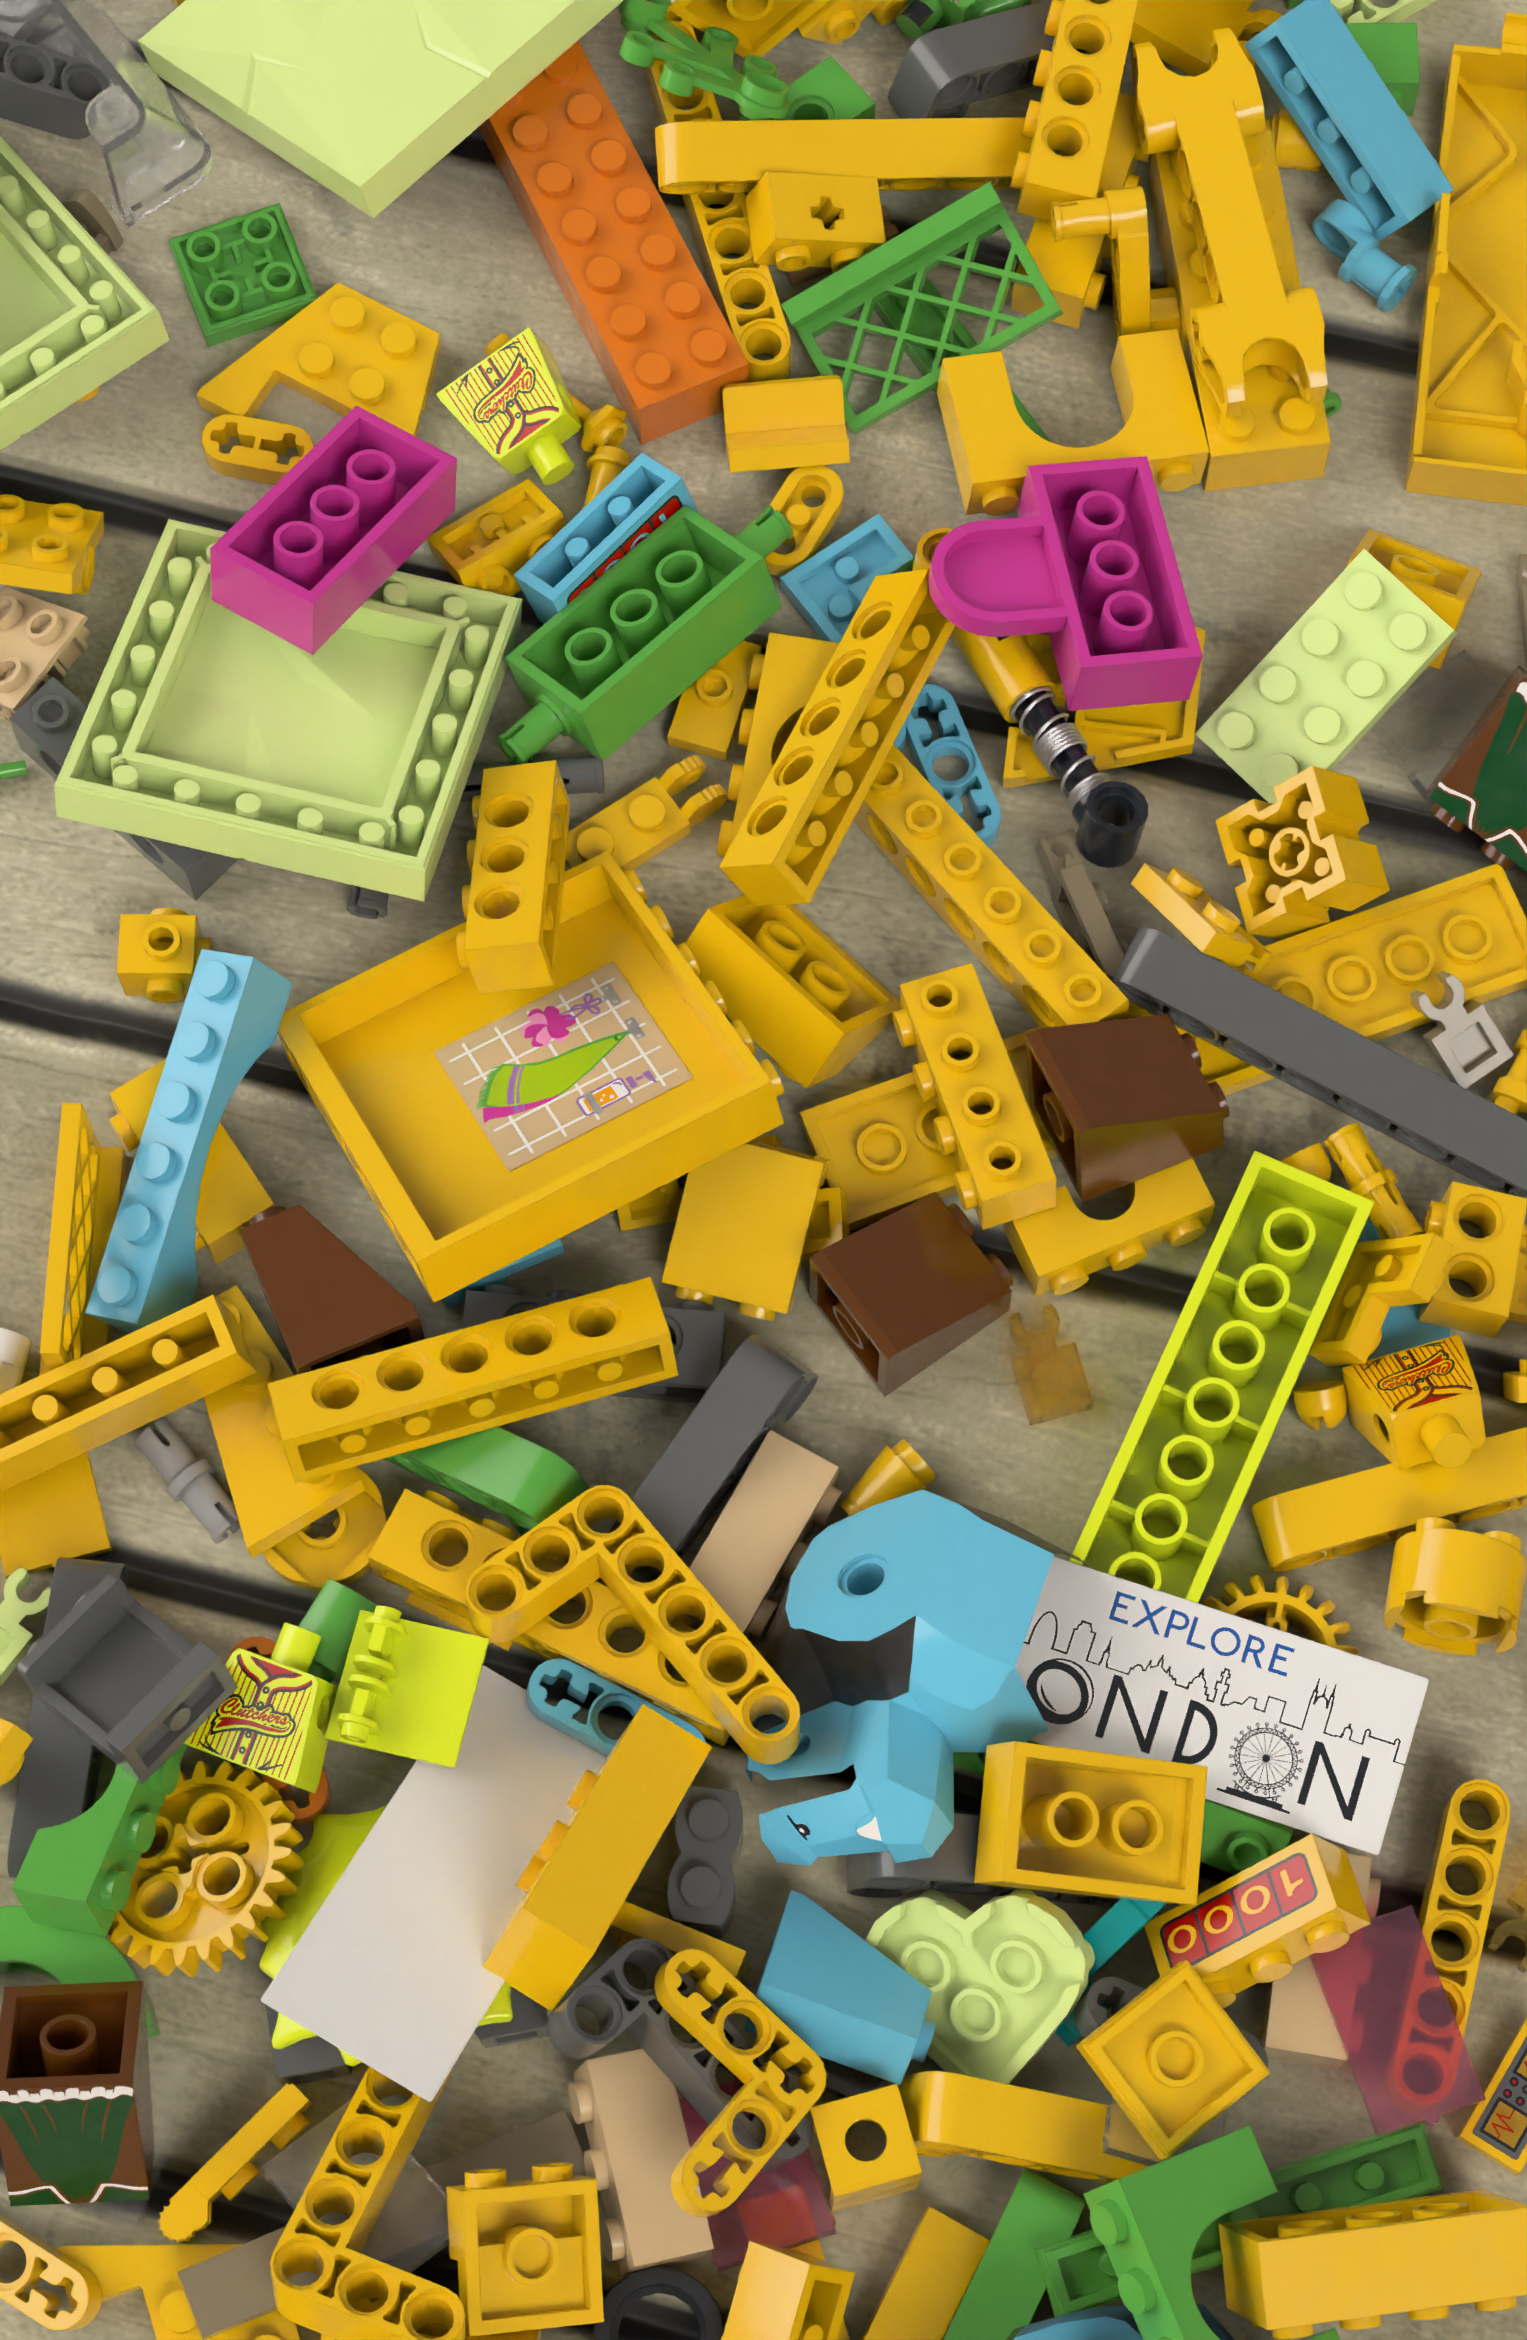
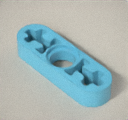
[905,684,1001,847]
[526,1659,706,1779]

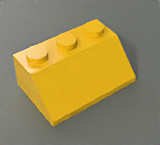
[685,895,901,1089]

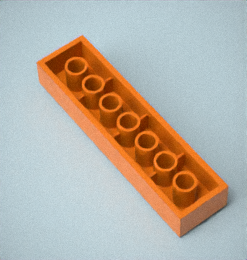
[478,41,749,445]

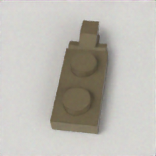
[1036,828,1129,981]

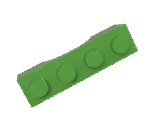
[12,1744,188,1936]

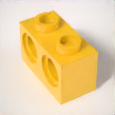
[1418,1181,1527,1338]

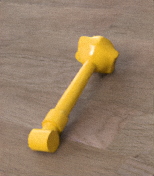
[484,332,628,453]

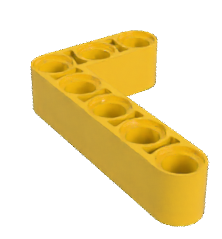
[466,1485,800,1764]
[270,2066,466,2340]

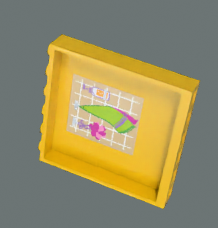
[277,851,784,1303]

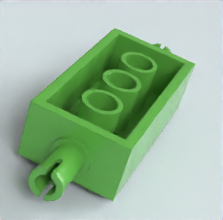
[496,504,793,765]

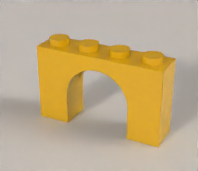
[936,328,1210,516]

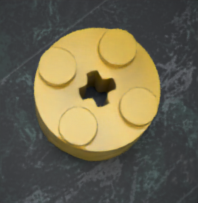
[1383,1517,1527,1656]

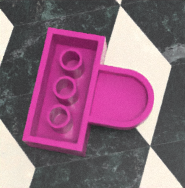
[928,456,1203,711]

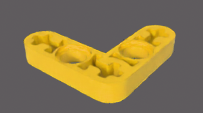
[654,1948,827,2218]

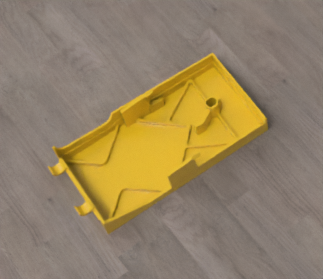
[1405,12,1527,506]

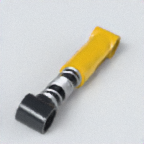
[912,528,1148,868]

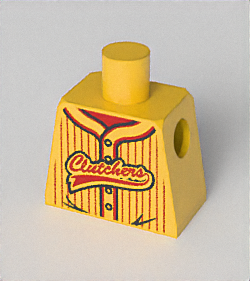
[1342,1334,1486,1468]

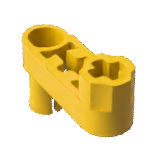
[1050,186,1181,341]

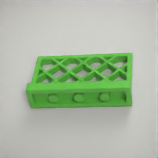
[781,181,1063,435]

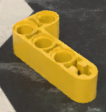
[899,2071,1172,2184]

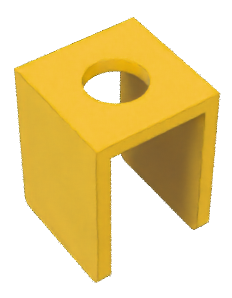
[809,2084,922,2212]

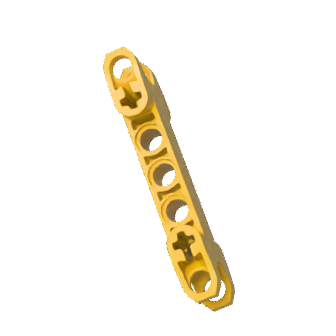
[1131,27,1328,418]

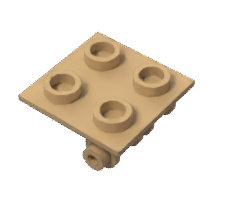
[0,586,90,726]

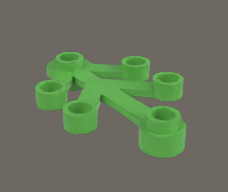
[618,0,791,121]

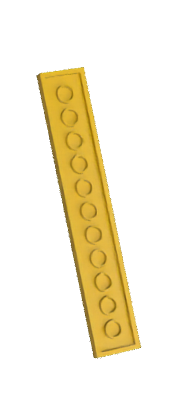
[799,863,1527,1231]

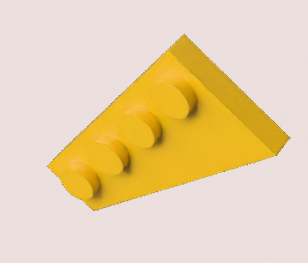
[204,1285,366,1558]

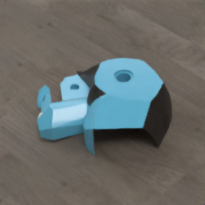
[745,1489,1089,1866]

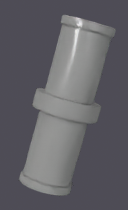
[134,1418,241,1543]

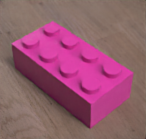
[210,405,457,655]

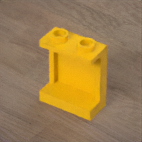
[661,1140,830,1321]

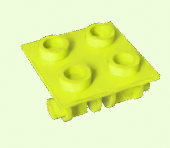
[324,1605,490,1769]

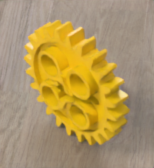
[108,1761,304,1978]

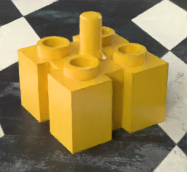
[1215,766,1390,940]

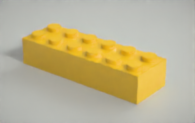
[1148,129,1331,491]

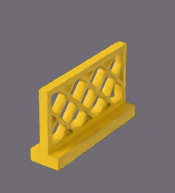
[39,1102,127,1376]

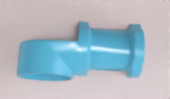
[1312,199,1418,313]

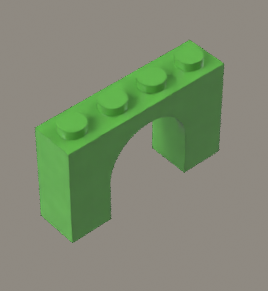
[1083,2125,1340,2340]

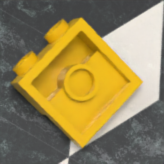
[446,2162,604,2337]

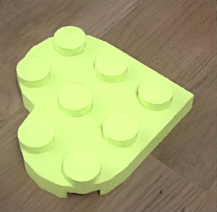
[865,1889,1095,2085]

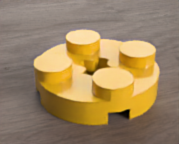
[262,1466,388,1593]

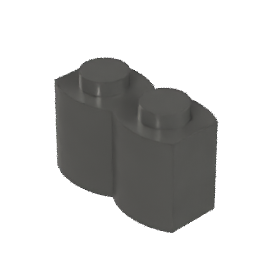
[667,1786,744,1939]

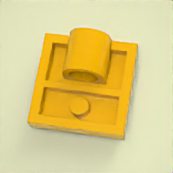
[0,494,104,596]

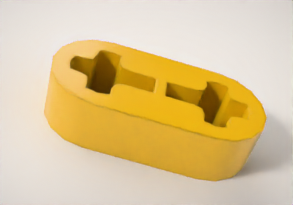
[201,414,314,485]

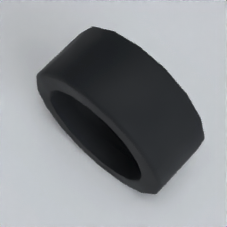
[592,2266,724,2340]

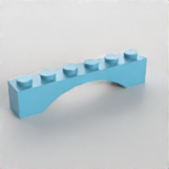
[85,949,293,1334]

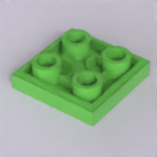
[168,203,317,347]

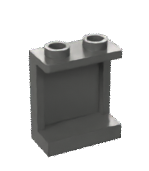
[17,1573,238,1784]

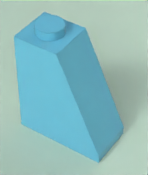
[744,1890,936,2085]

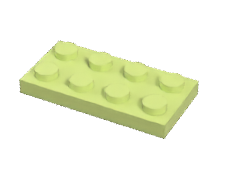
[1195,549,1458,804]

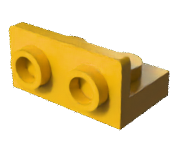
[427,478,566,596]

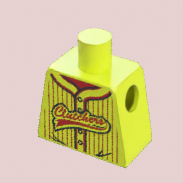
[436,327,582,485]
[183,1622,338,1794]

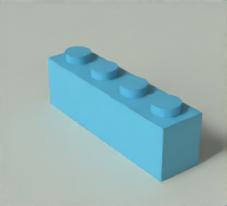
[1244,0,1454,241]

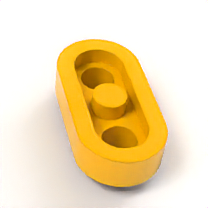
[764,465,844,576]

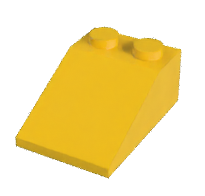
[974,1741,1208,1905]

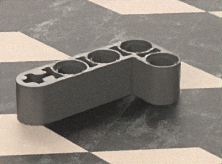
[887,0,1091,119]
[609,1335,818,1580]
[847,1813,1119,1905]
[547,1938,813,2173]

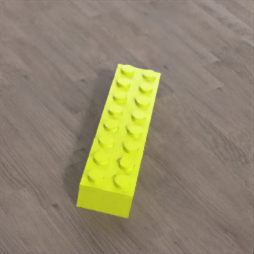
[1069,1150,1374,1604]

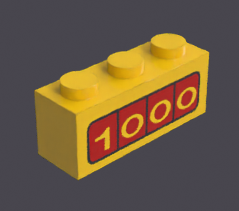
[1144,1834,1371,2008]

